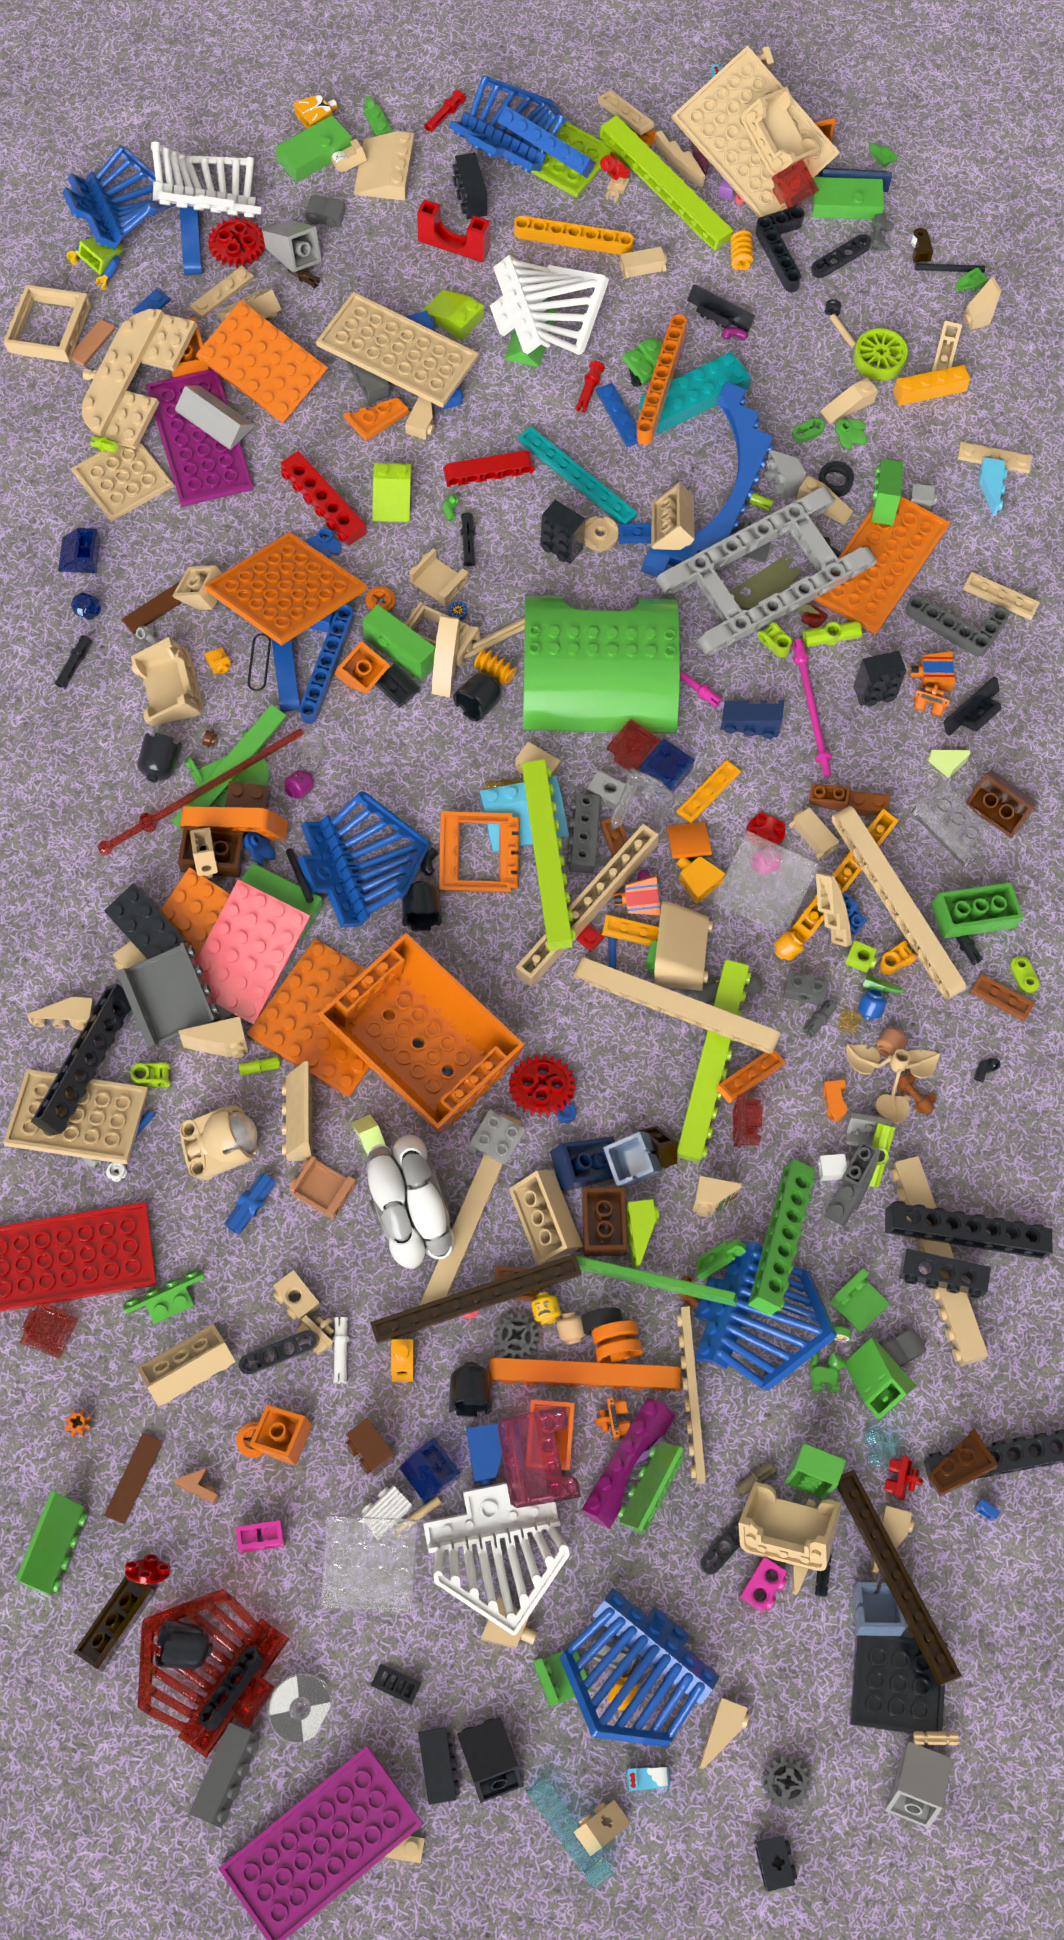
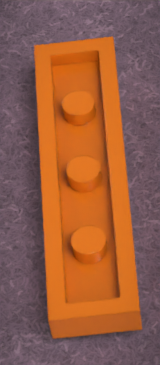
[716,1050,786,1104]

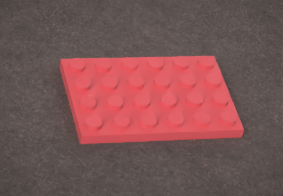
[196,880,311,1024]

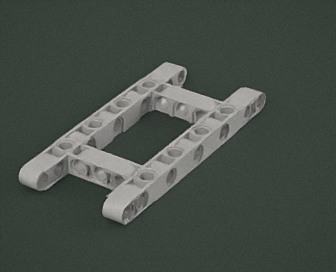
[656,486,877,657]

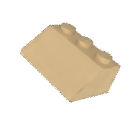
[216,289,282,322]

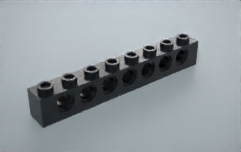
[31,983,132,1136]
[885,1201,1053,1259]
[924,1429,1064,1487]

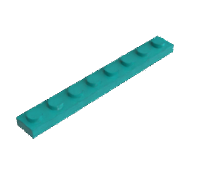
[518,426,638,524]

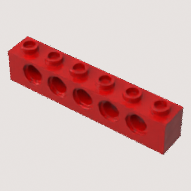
[280,451,367,546]

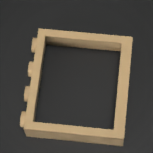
[4,285,91,362]

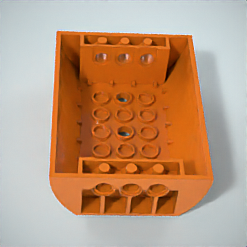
[318,933,525,1133]

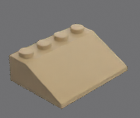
[354,131,415,200]
[282,1061,312,1161]

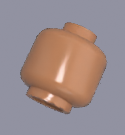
[876,1027,907,1058]

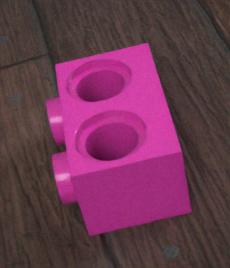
[235,1520,285,1553]
[739,1557,788,1612]

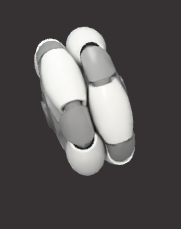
[366,1134,456,1269]

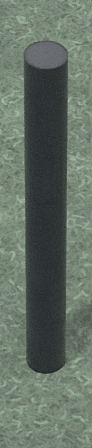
[914,263,985,273]
[286,848,314,903]

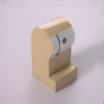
[331,139,367,172]

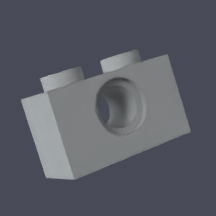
[586,770,633,813]

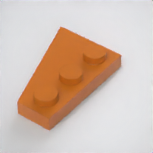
[343,397,409,441]

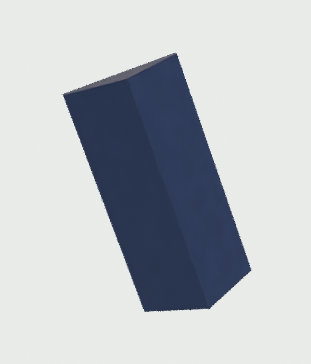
[819,168,892,192]

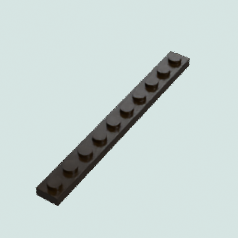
[370,1254,582,1344]
[837,1470,962,1687]

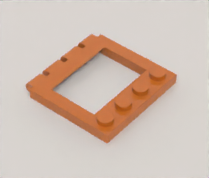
[439,811,520,892]

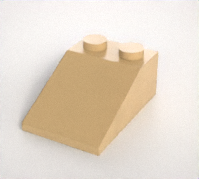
[179,1016,248,1058]

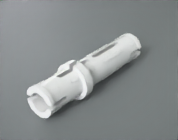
[332,1317,349,1384]

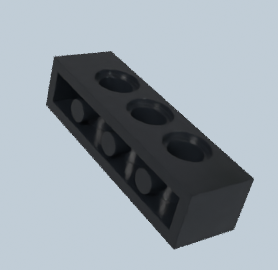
[899,1249,991,1298]

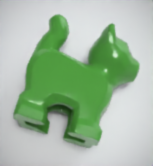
[809,1352,846,1393]

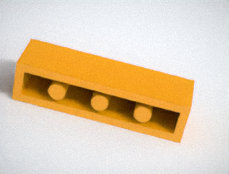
[893,365,970,406]

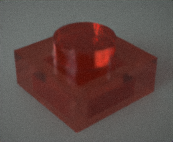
[801,605,828,629]

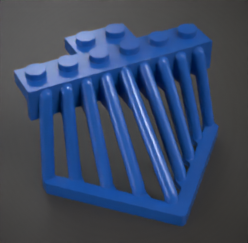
[449,75,567,173]
[62,145,177,250]
[298,792,430,928]
[694,1241,837,1391]
[560,1588,720,1747]

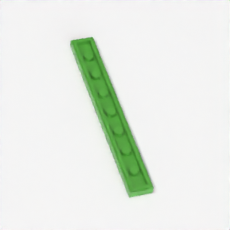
[172,704,287,831]
[575,1255,738,1307]

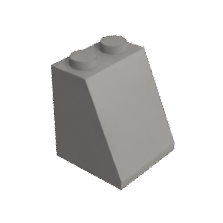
[262,220,322,272]
[885,1741,953,1828]

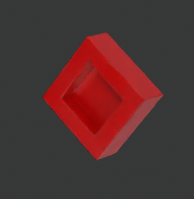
[576,924,604,952]

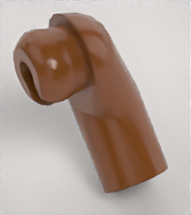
[678,1276,699,1309]

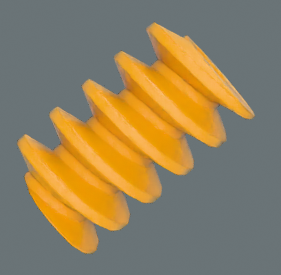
[730,230,753,270]
[474,648,518,686]

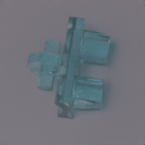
[863,1426,901,1469]

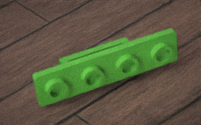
[122,1269,205,1324]

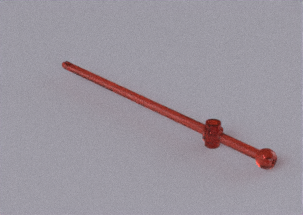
[97,729,304,856]

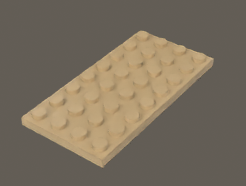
[316,292,479,408]

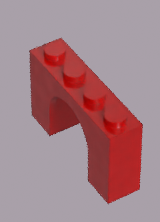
[417,199,490,263]

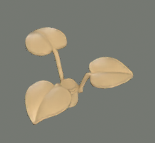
[846,1044,940,1124]

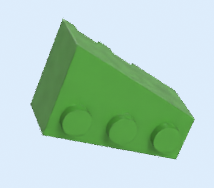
[871,458,904,526]

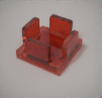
[771,159,819,209]
[607,719,662,771]
[733,1095,762,1147]
[19,1303,78,1360]

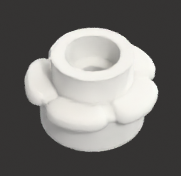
[106,1162,127,1182]

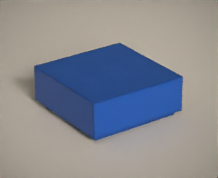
[974,1499,1001,1521]

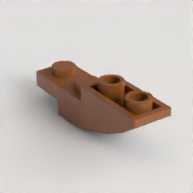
[809,783,890,817]

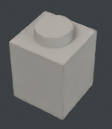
[910,483,937,511]

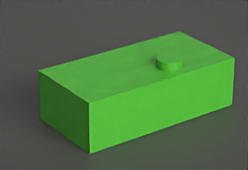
[275,115,352,182]
[811,177,884,219]
[362,604,436,681]
[241,863,323,938]
[931,882,1024,939]
[783,1443,846,1500]

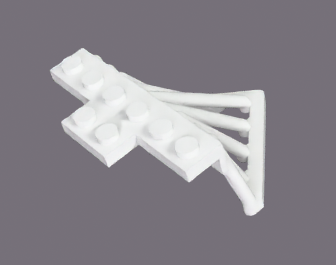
[151,142,261,218]
[490,255,609,355]
[423,1482,570,1635]

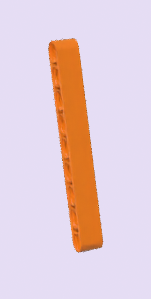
[637,314,687,445]
[488,1358,681,1392]

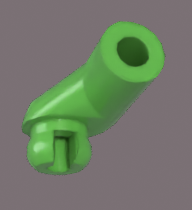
[442,494,459,521]

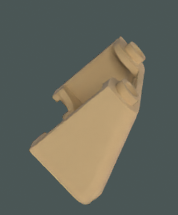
[741,87,820,176]
[131,637,204,726]
[654,901,713,991]
[739,1482,841,1571]

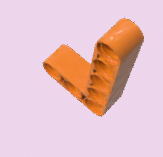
[180,807,289,841]

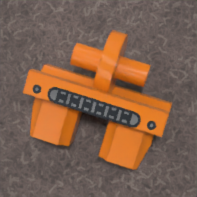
[914,683,950,717]
[594,1398,630,1441]

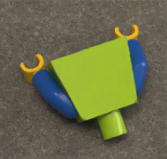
[67,237,123,290]

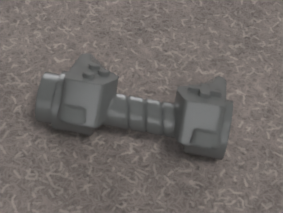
[870,214,894,251]

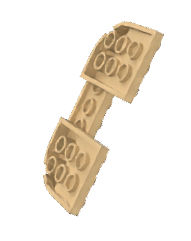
[82,309,198,449]

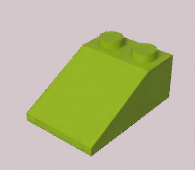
[421,290,484,341]
[372,463,411,522]
[626,1199,659,1270]

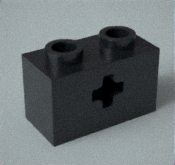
[754,1836,797,1892]

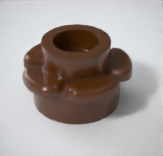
[202,729,217,748]

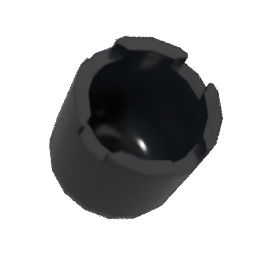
[453,673,502,722]
[137,733,183,783]
[402,881,442,931]
[449,1362,492,1417]
[155,1619,213,1670]

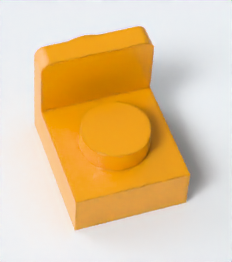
[204,647,231,675]

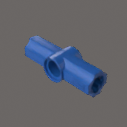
[224,1173,276,1235]

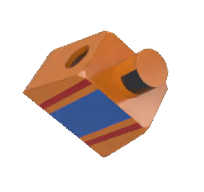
[909,651,955,691]

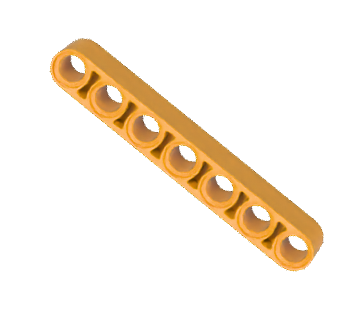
[514,216,634,255]

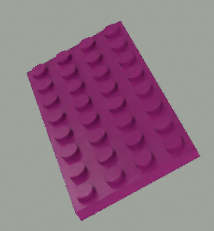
[146,369,253,507]
[218,1745,424,1940]

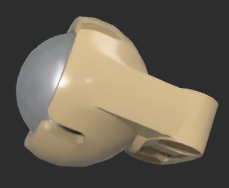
[180,1105,258,1181]

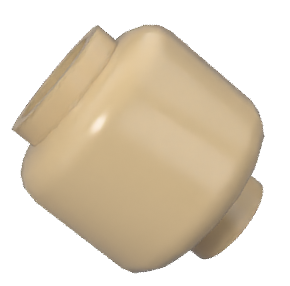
[557,1311,586,1344]

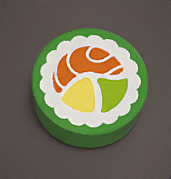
[834,1326,852,1342]

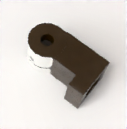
[911,228,933,263]

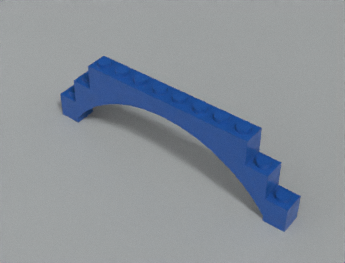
[641,381,774,578]

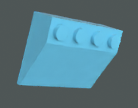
[479,776,569,852]

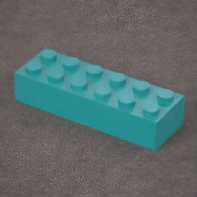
[639,351,751,434]

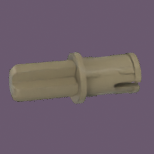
[735,1462,776,1497]

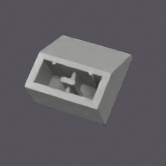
[764,450,806,500]

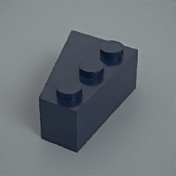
[720,700,785,739]

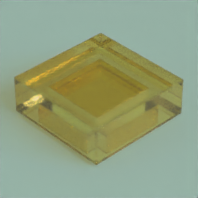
[837,1009,862,1035]

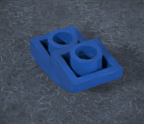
[842,892,867,935]

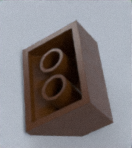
[964,770,1039,839]

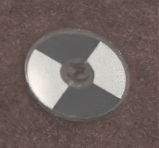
[267,1673,334,1745]

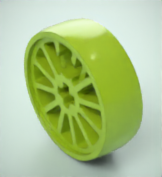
[853,328,908,381]

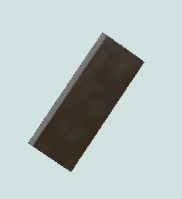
[73,1576,155,1672]

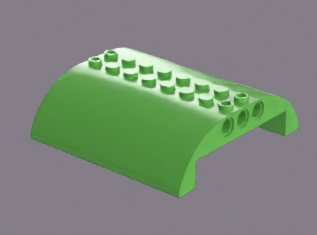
[523,595,680,734]

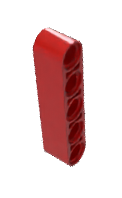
[443,451,535,487]

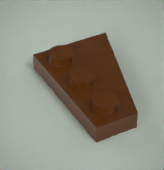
[928,1428,998,1497]

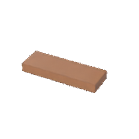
[71,318,116,367]

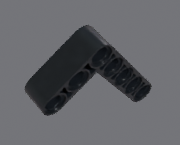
[755,207,805,292]

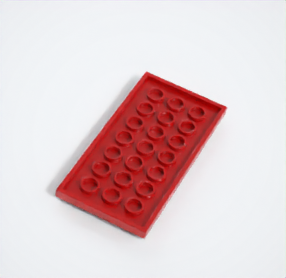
[0,1202,157,1312]

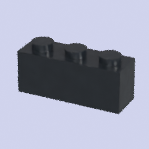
[418,1727,460,1805]

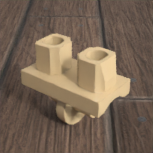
[296,1315,335,1355]

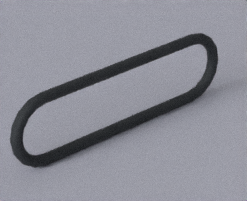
[247,633,271,691]

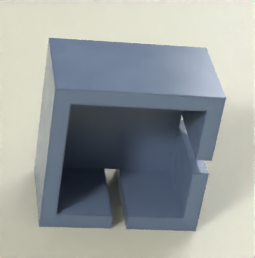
[603,1132,663,1188]
[852,1582,906,1636]

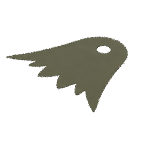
[729,553,820,614]

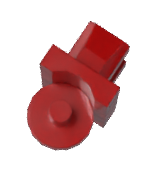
[600,152,630,180]
[884,1456,923,1501]

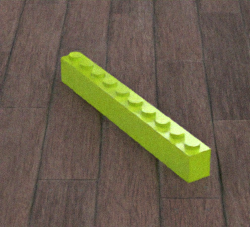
[599,115,733,251]
[522,759,576,951]
[677,959,751,1163]

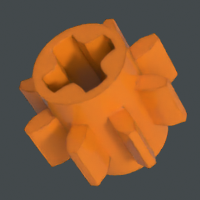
[64,1410,92,1438]

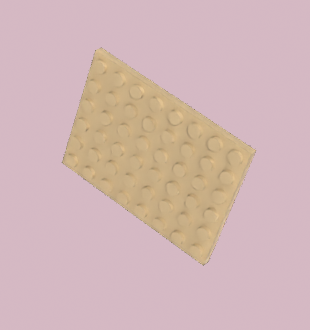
[671,45,840,218]

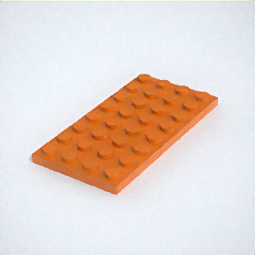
[814,496,950,635]

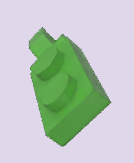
[363,96,392,136]
[697,1239,746,1280]

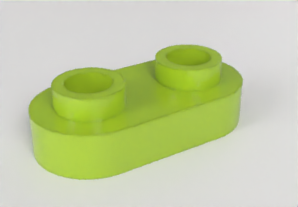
[1010,956,1039,994]

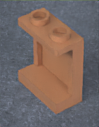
[289,1156,356,1220]

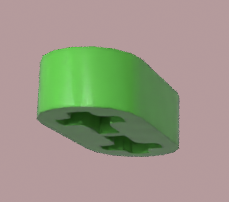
[792,418,825,443]

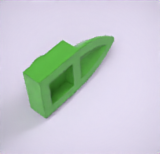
[869,142,898,168]
[955,267,988,291]
[863,974,904,993]

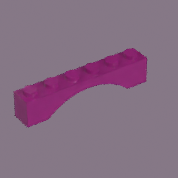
[581,1397,675,1529]

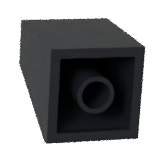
[457,1717,524,1803]

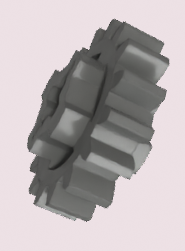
[493,1313,540,1359]
[761,1756,812,1809]

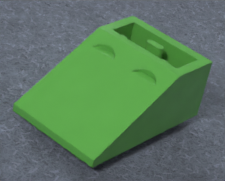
[845,1336,917,1420]

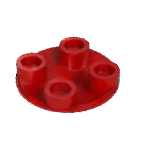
[746,812,785,849]
[125,1554,171,1584]

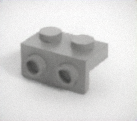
[846,1112,892,1151]

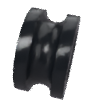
[824,299,841,316]

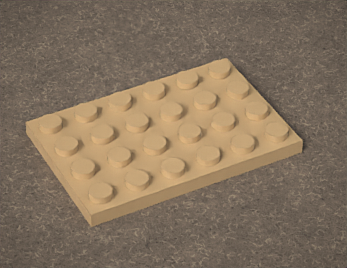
[3,1069,149,1164]

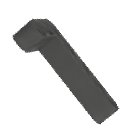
[906,595,1009,657]

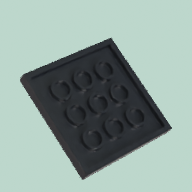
[849,1635,948,1734]

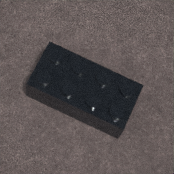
[104,883,192,960]

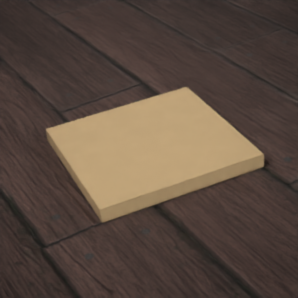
[71,442,174,522]

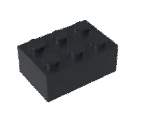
[452,152,487,219]
[540,500,586,564]
[853,651,906,707]

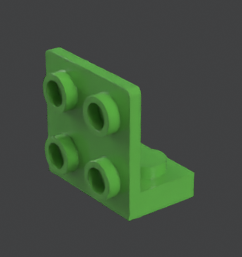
[830,1268,890,1333]
[533,1650,592,1708]

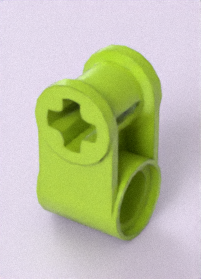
[757,622,792,658]
[130,1062,171,1088]

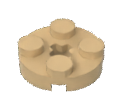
[584,516,619,552]

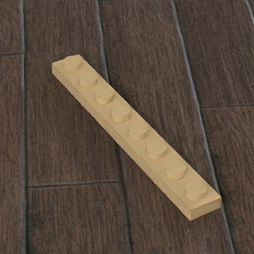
[676,1306,706,1484]

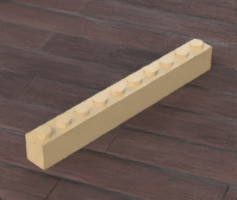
[516,824,659,988]
[890,1156,989,1366]

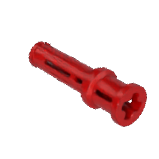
[424,89,466,133]
[575,361,605,413]

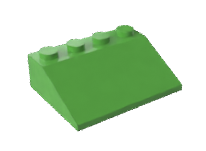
[618,1442,685,1536]
[16,1491,88,1597]

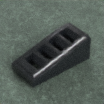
[371,1664,422,1706]

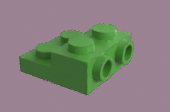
[622,337,663,385]

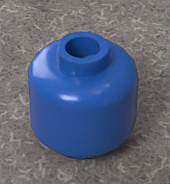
[858,989,887,1020]

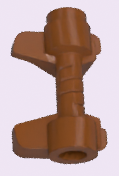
[897,1073,937,1116]

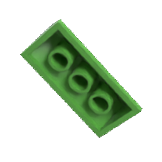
[505,299,557,367]

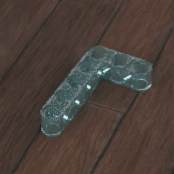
[526,1776,615,1890]

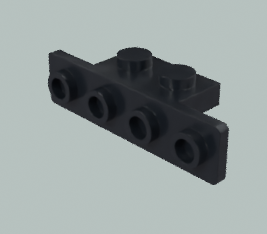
[687,284,755,332]
[943,677,1002,736]

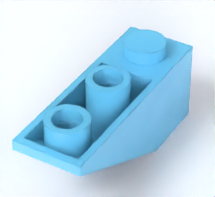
[978,457,1008,516]

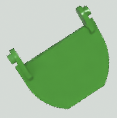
[184,730,269,807]

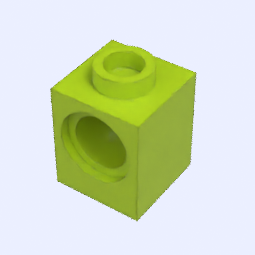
[845,941,878,973]

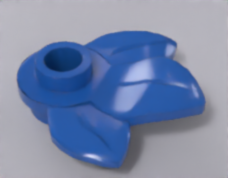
[306,528,341,558]
[243,832,276,865]

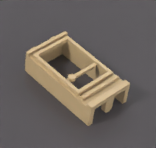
[404,602,481,667]

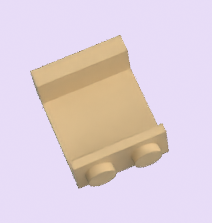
[409,548,468,606]

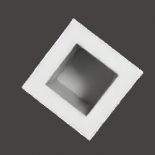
[818,1154,850,1181]

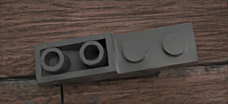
[825,1141,881,1227]

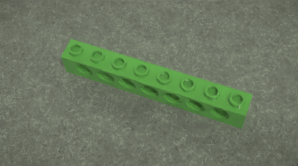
[748,1159,815,1316]

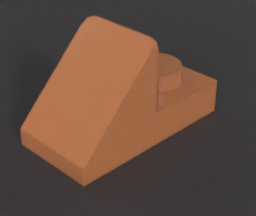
[174,1468,219,1505]

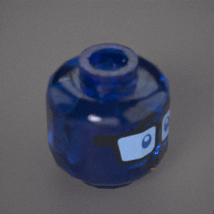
[71,592,101,620]

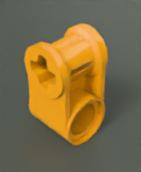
[879,941,918,975]

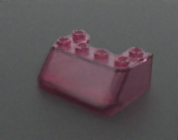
[498,1407,581,1508]

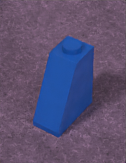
[466,1421,510,1487]

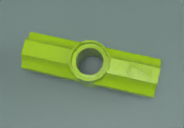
[802,621,862,647]
[869,1122,896,1188]

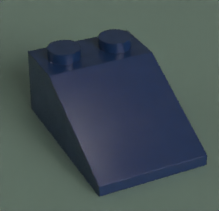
[550,1136,615,1191]

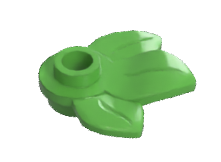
[835,419,867,450]

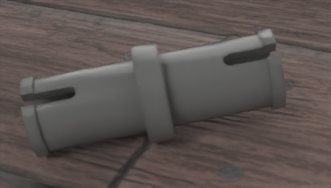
[803,1000,837,1038]

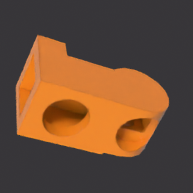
[822,1079,847,1122]

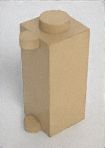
[619,247,668,279]
[788,807,839,860]

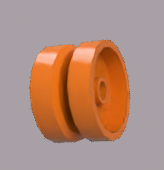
[591,1320,644,1363]

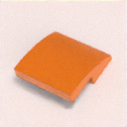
[666,822,712,859]

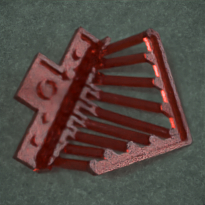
[137,1588,289,1758]

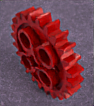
[208,216,265,268]
[509,1054,576,1118]

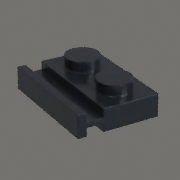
[375,663,420,708]

